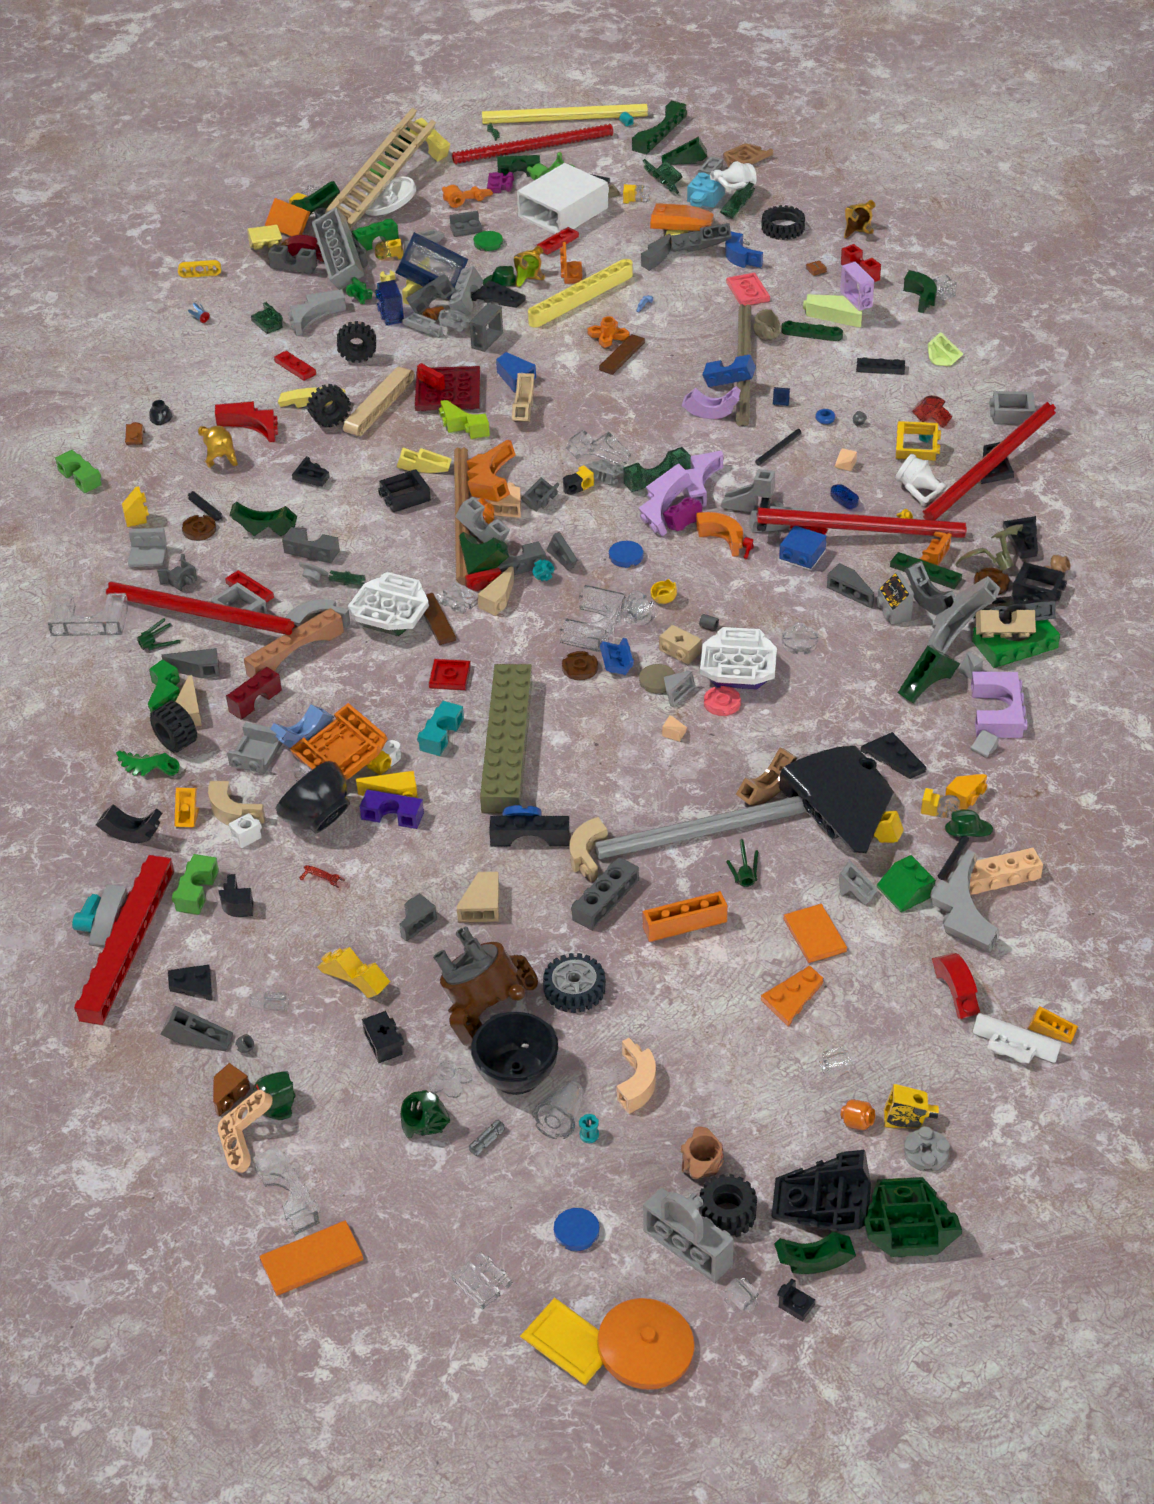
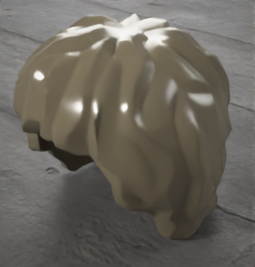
[753,309,781,340]

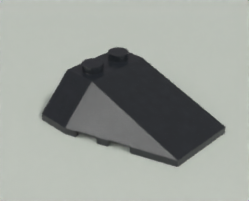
[771,1149,871,1231]

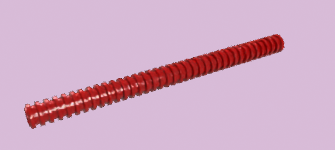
[452,123,613,165]

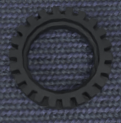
[761,205,805,240]

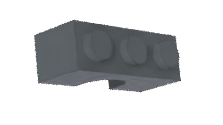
[268,244,318,274]
[406,273,456,315]
[282,527,340,563]
[497,541,546,575]

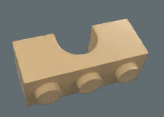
[976,610,1036,638]

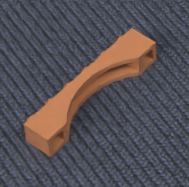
[244,608,344,678]

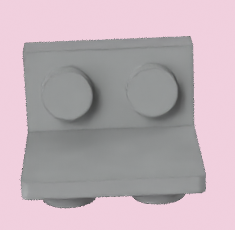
[128,528,167,567]

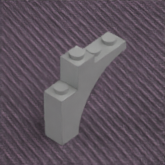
[927,576,1000,653]
[930,850,1000,953]

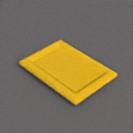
[520,1297,603,1385]

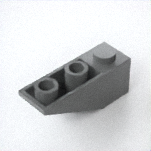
[161,648,220,678]

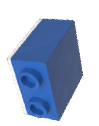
[779,526,827,570]

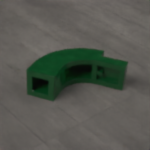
[903,270,937,313]

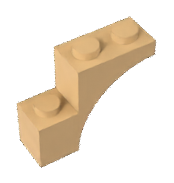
[512,373,534,422]

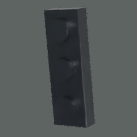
[856,357,905,375]

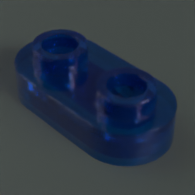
[830,484,859,509]

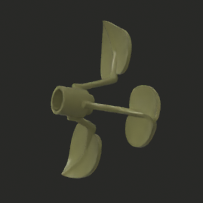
[956,524,1023,571]

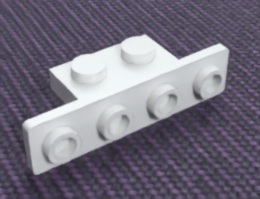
[973,1013,1061,1063]

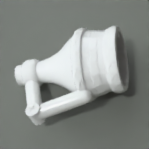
[710,161,757,192]
[895,454,948,507]

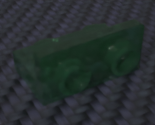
[251,302,283,334]

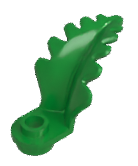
[116,751,180,776]

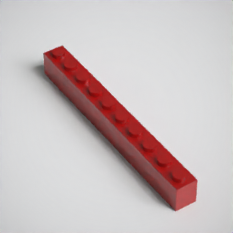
[74,855,174,1025]

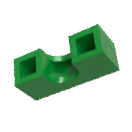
[351,218,399,251]

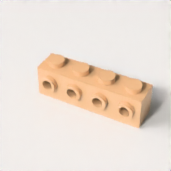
[957,848,1043,895]

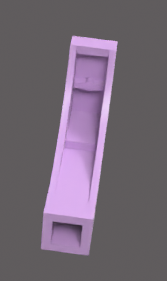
[682,451,723,507]
[639,463,692,537]

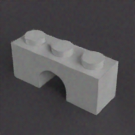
[455,497,510,543]

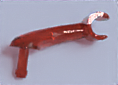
[299,865,345,888]

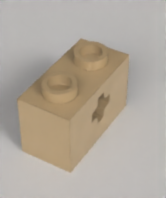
[659,625,702,665]

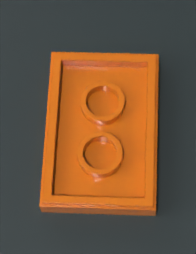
[265,198,310,236]
[783,904,847,963]

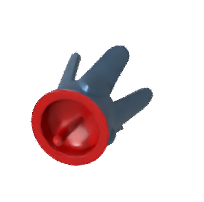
[188,302,210,323]

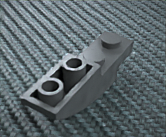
[671,223,732,252]

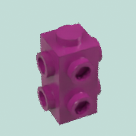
[663,497,703,531]

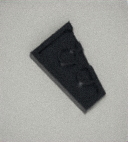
[471,280,526,308]
[981,442,1014,484]
[1002,516,1038,559]
[860,732,926,779]

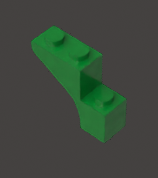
[148,659,180,713]

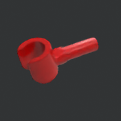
[742,537,754,559]

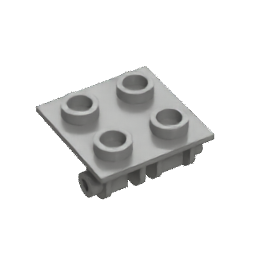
[585,459,630,486]

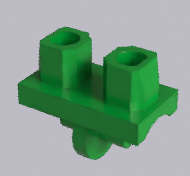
[346,277,373,304]

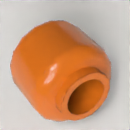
[840,1099,876,1130]

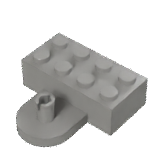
[643,1187,734,1283]

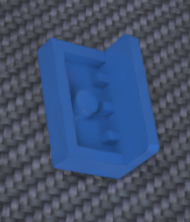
[600,638,634,675]

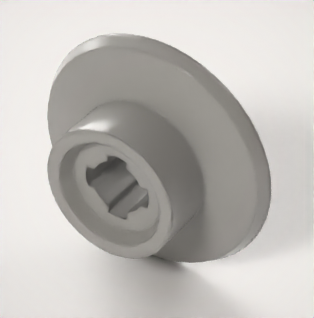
[299,562,329,582]

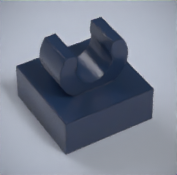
[772,387,790,406]

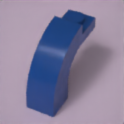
[725,231,763,268]

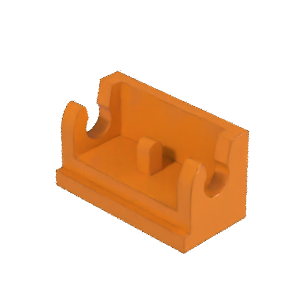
[920,532,952,566]

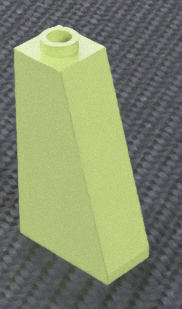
[803,294,862,327]

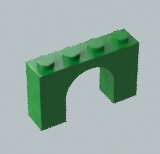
[972,620,1060,668]

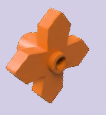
[587,316,630,348]

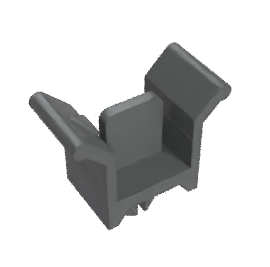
[157,554,197,591]

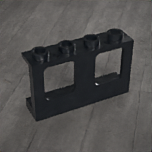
[973,593,1056,624]

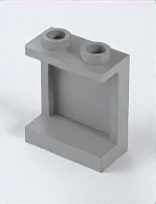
[227,722,282,774]

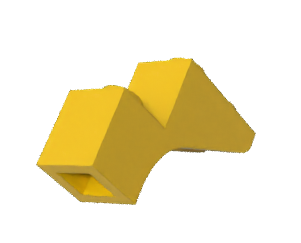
[317,947,391,998]

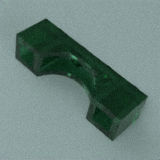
[623,447,691,492]

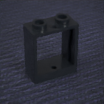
[378,469,431,513]
[1011,562,1067,603]

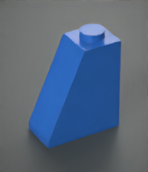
[496,352,536,393]

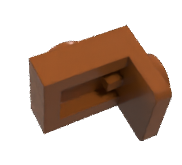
[125,422,145,445]

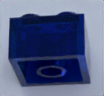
[375,280,404,326]

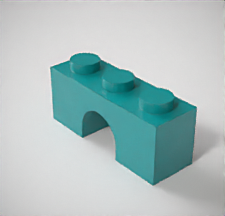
[417,701,464,756]

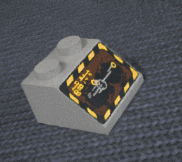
[876,571,914,625]

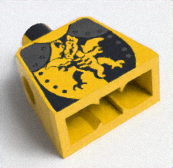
[884,1084,939,1128]

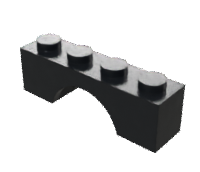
[489,816,570,847]

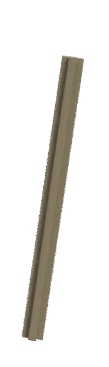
[736,304,751,426]

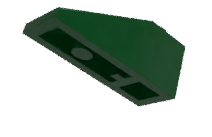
[661,136,707,165]

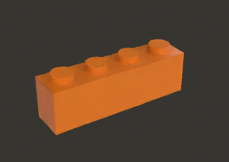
[642,891,728,942]

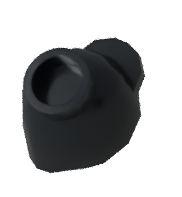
[149,400,172,425]

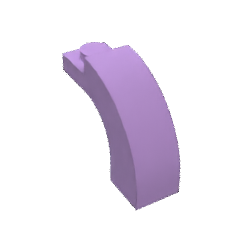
[682,386,741,419]

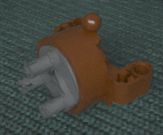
[433,926,538,1046]

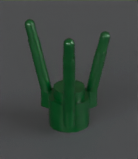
[136,618,180,651]
[726,839,759,887]

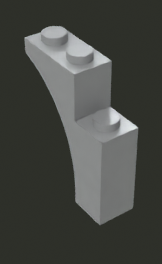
[288,289,346,336]

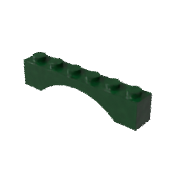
[632,100,687,155]

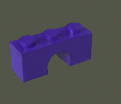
[359,790,424,829]

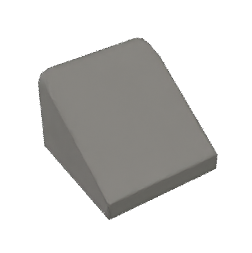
[971,730,999,758]

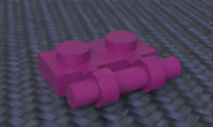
[487,172,514,193]

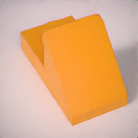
[174,787,199,827]

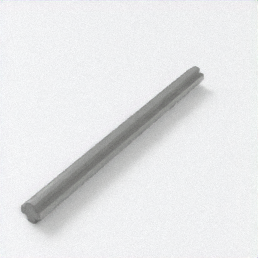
[595,796,807,860]

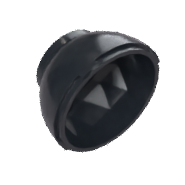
[275,760,350,834]
[471,1012,558,1095]

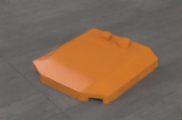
[650,203,714,231]
[289,703,388,780]

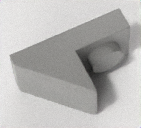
[839,861,878,905]

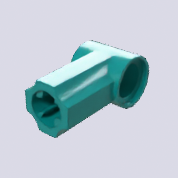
[72,894,101,933]

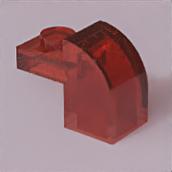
[912,395,953,428]

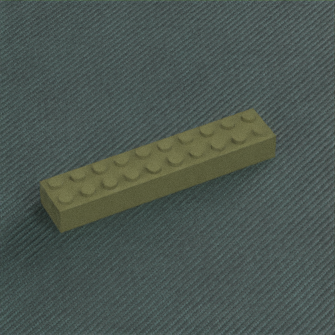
[480,664,532,813]

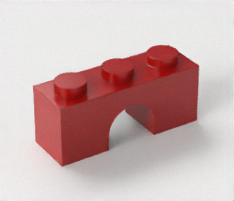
[841,244,881,282]

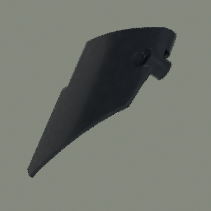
[779,746,894,853]

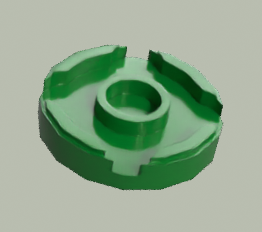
[473,231,503,251]

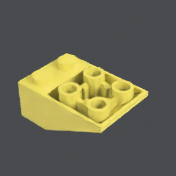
[247,225,282,250]

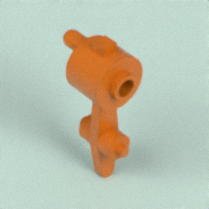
[442,184,493,208]

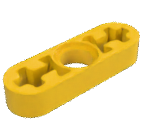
[178,260,221,278]

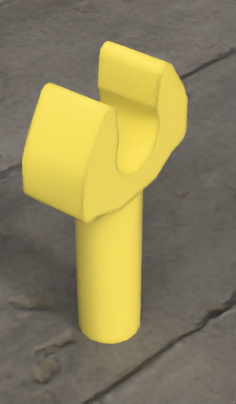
[380,270,396,291]

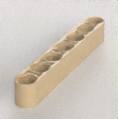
[343,366,414,436]

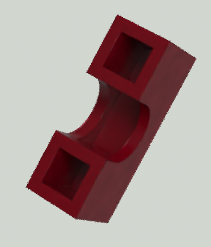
[226,667,282,720]

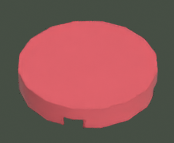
[704,686,741,716]

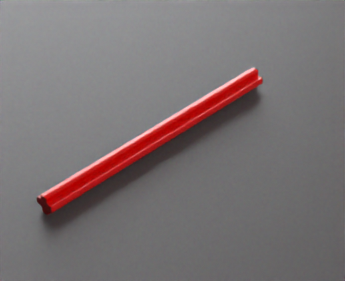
[922,402,1056,520]
[757,507,967,538]
[106,581,294,635]

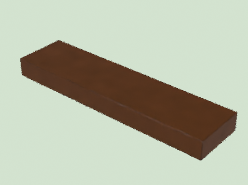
[599,334,645,375]
[423,593,456,645]

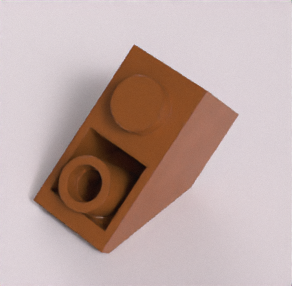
[213,1063,250,1117]

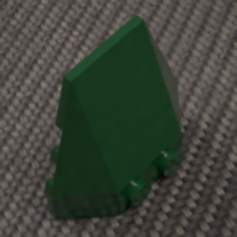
[864,1177,962,1258]

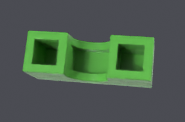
[55,450,101,493]
[172,854,219,915]

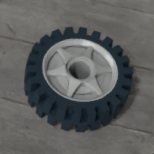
[543,953,606,1013]

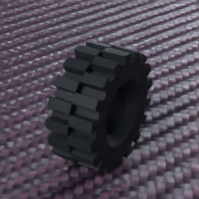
[337,321,376,363]
[307,384,351,428]

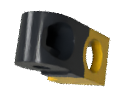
[563,465,594,495]

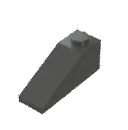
[827,563,874,608]
[160,1006,233,1051]

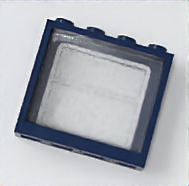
[395,232,468,300]

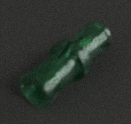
[329,570,366,586]

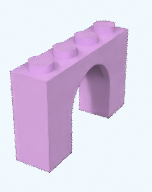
[971,672,1027,738]

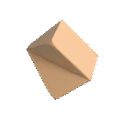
[835,448,857,471]
[662,715,687,742]

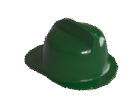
[483,266,516,287]
[945,809,993,837]

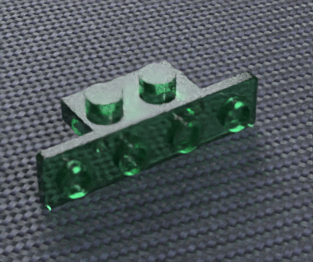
[642,159,683,194]
[720,182,755,219]

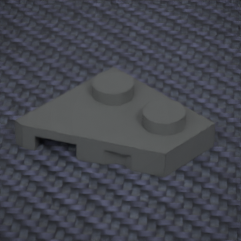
[546,532,578,570]

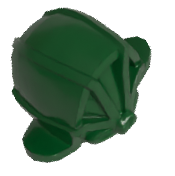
[253,1071,296,1120]
[400,1090,450,1138]

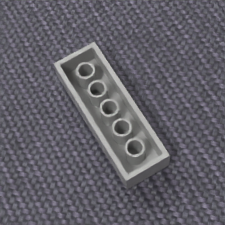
[312,207,365,290]

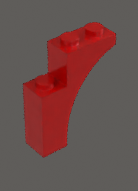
[215,401,278,442]

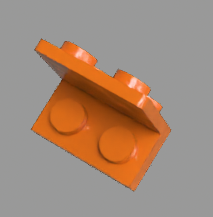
[560,242,583,284]

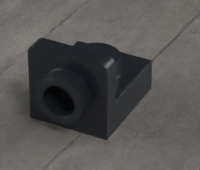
[777,1278,816,1322]

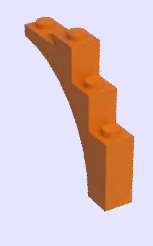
[467,440,516,502]

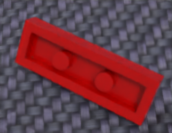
[537,227,579,255]
[274,351,316,381]
[225,570,274,603]

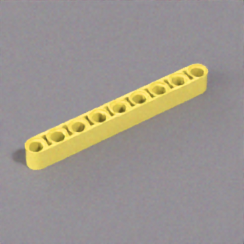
[528,259,633,328]

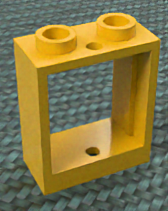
[895,421,941,461]

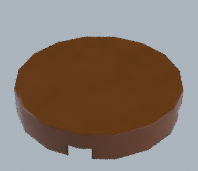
[182,515,216,541]
[973,568,1010,595]
[562,651,598,680]

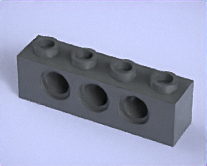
[571,857,639,931]

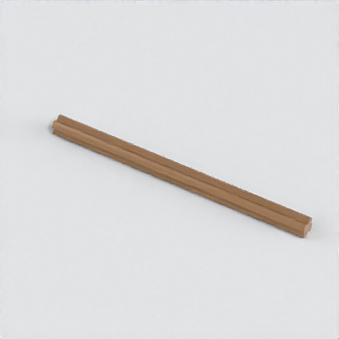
[454,447,470,587]

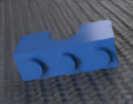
[702,354,756,387]

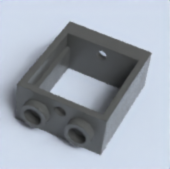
[469,303,503,352]

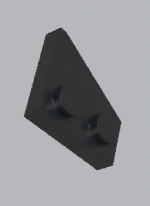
[168,964,213,1001]

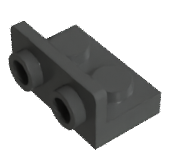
[449,211,483,237]

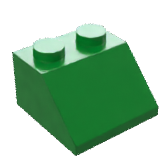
[877,855,936,913]

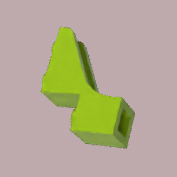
[439,400,490,439]

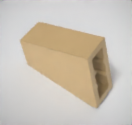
[457,871,500,923]

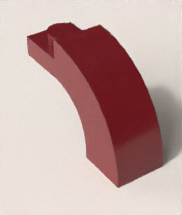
[281,235,324,263]

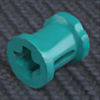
[579,1114,599,1143]

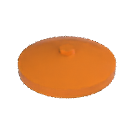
[597,1298,694,1390]

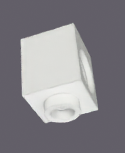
[229,813,262,848]

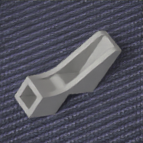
[721,469,775,512]

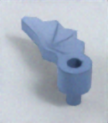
[636,295,653,312]

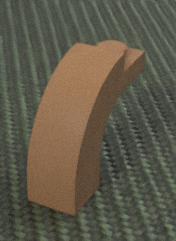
[735,747,797,805]

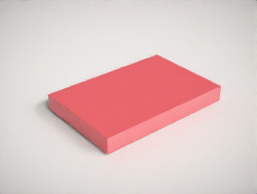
[726,272,770,306]

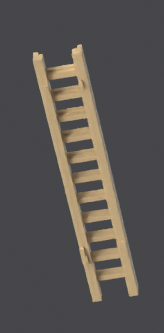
[325,108,436,230]

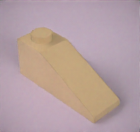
[478,566,514,616]
[176,675,202,727]

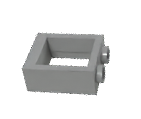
[989,391,1035,425]
[211,582,268,632]

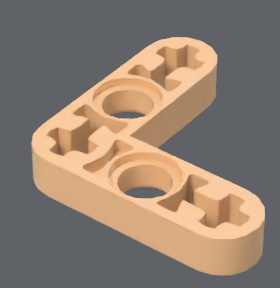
[218,1090,272,1173]

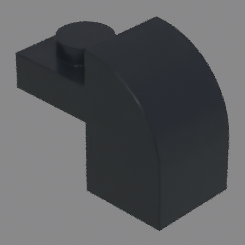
[218,874,254,917]

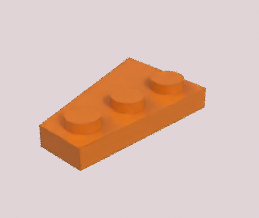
[761,965,824,1026]

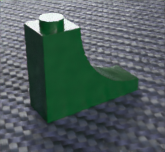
[459,532,509,575]
[897,645,961,703]

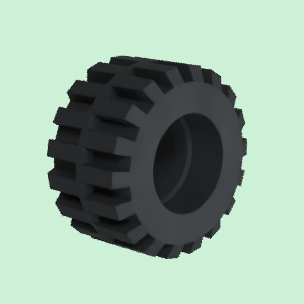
[150,701,197,753]
[699,1174,757,1237]

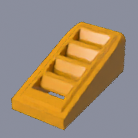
[1027,1006,1078,1044]

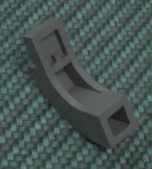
[904,561,956,615]

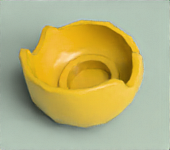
[650,579,677,604]

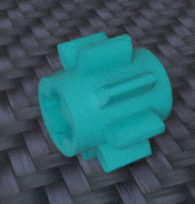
[533,559,554,581]

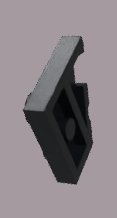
[292,456,330,487]

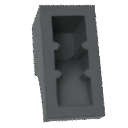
[399,893,437,942]

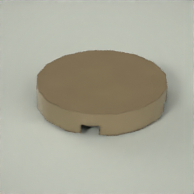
[639,664,675,694]

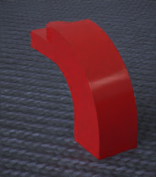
[932,953,980,1019]

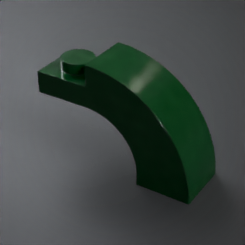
[774,1232,856,1274]

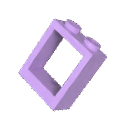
[840,262,874,311]

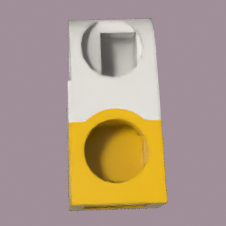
[367,740,401,775]

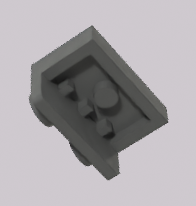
[521,477,560,512]

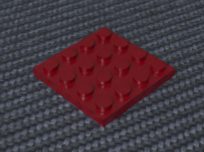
[415,366,481,411]

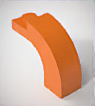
[696,512,743,556]

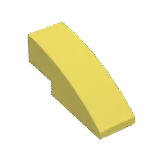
[397,448,452,473]

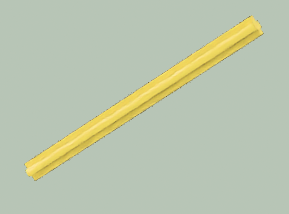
[482,104,648,124]

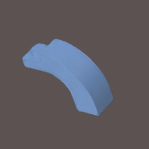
[271,704,334,748]

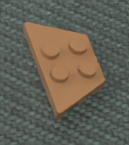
[723,143,773,168]

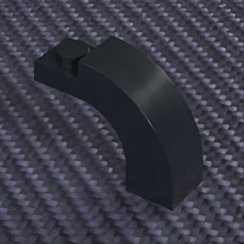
[95,804,163,843]

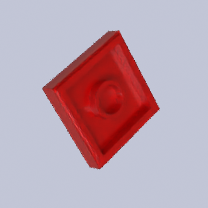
[429,659,471,690]

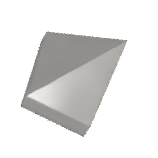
[664,671,696,707]

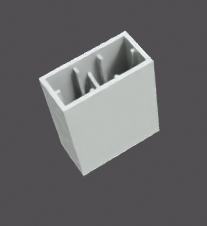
[517,163,609,234]

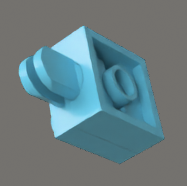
[687,172,725,208]

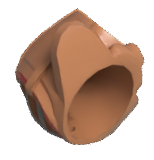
[680,1126,725,1179]

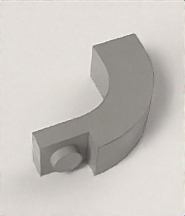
[285,599,350,630]

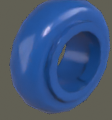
[815,409,836,424]

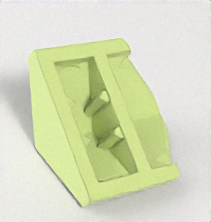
[927,332,963,367]

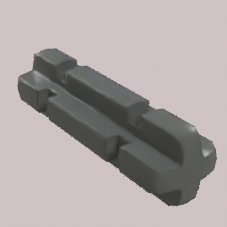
[469,1120,505,1156]

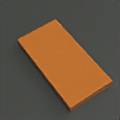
[259,1220,364,1296]

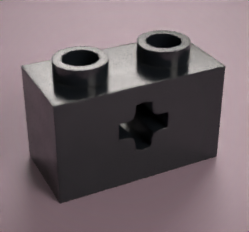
[362,1011,404,1063]

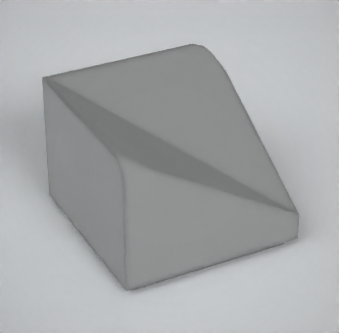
[959,651,983,679]

